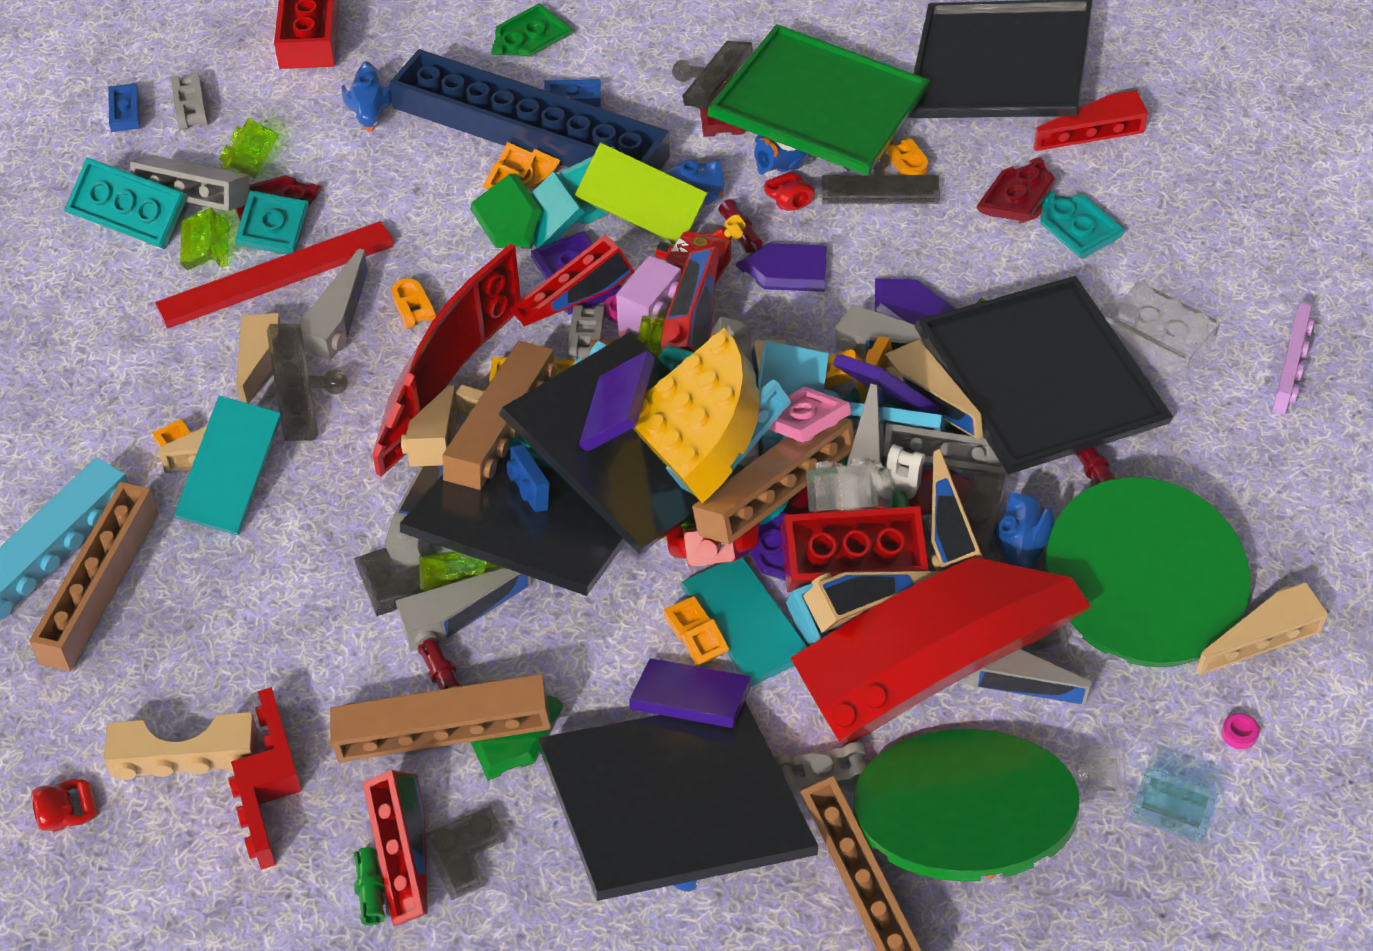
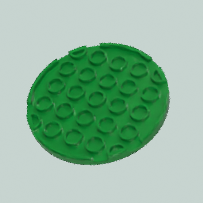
[1044,477,1250,667]
[853,729,1080,882]

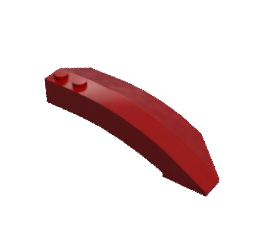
[372,243,521,477]
[790,557,1091,747]

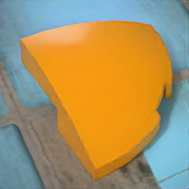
[483,142,560,190]

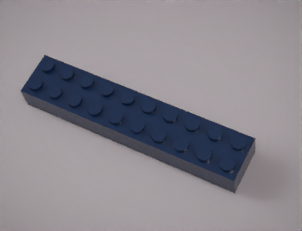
[389,49,670,170]

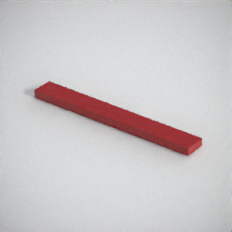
[155,221,393,329]

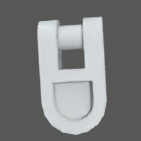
[885,444,925,499]

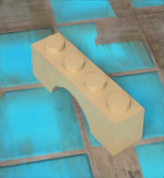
[104,712,258,780]

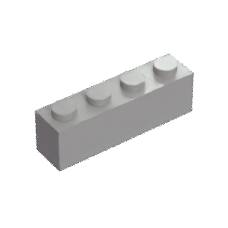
[130,155,249,211]

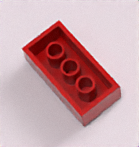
[274,0,340,69]
[780,506,929,592]

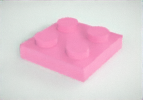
[769,386,851,442]

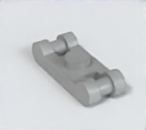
[171,72,208,130]
[567,305,605,360]
[774,742,867,794]

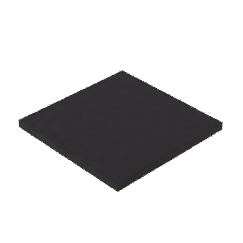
[908,0,1093,118]
[915,276,1173,475]
[499,332,699,554]
[400,449,626,596]
[538,701,818,901]

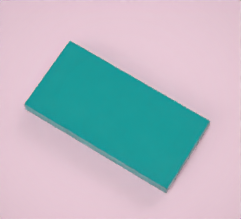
[64,157,188,250]
[174,395,282,536]
[682,557,807,687]

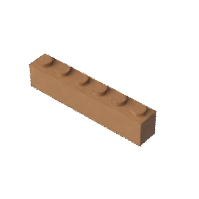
[442,341,557,490]
[692,418,855,545]
[29,482,159,672]
[330,674,551,763]
[800,775,921,951]

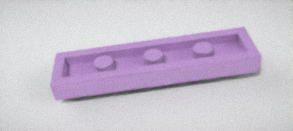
[1272,302,1315,414]

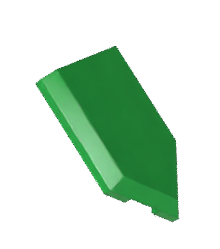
[491,3,573,57]
[470,173,543,249]
[470,695,563,781]

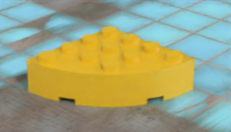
[633,328,760,504]

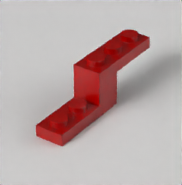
[228,687,301,870]

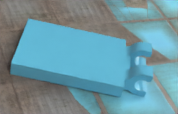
[757,340,829,457]
[824,389,946,432]

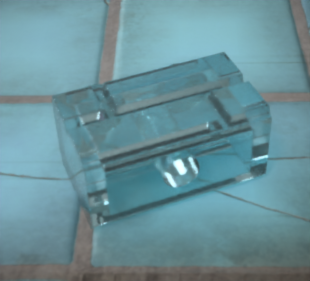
[1130,768,1219,844]

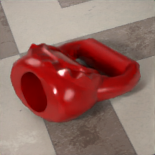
[763,172,815,211]
[31,779,98,832]

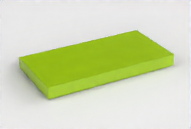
[574,143,707,245]

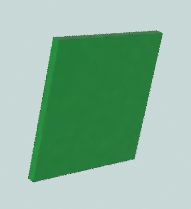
[707,24,930,176]

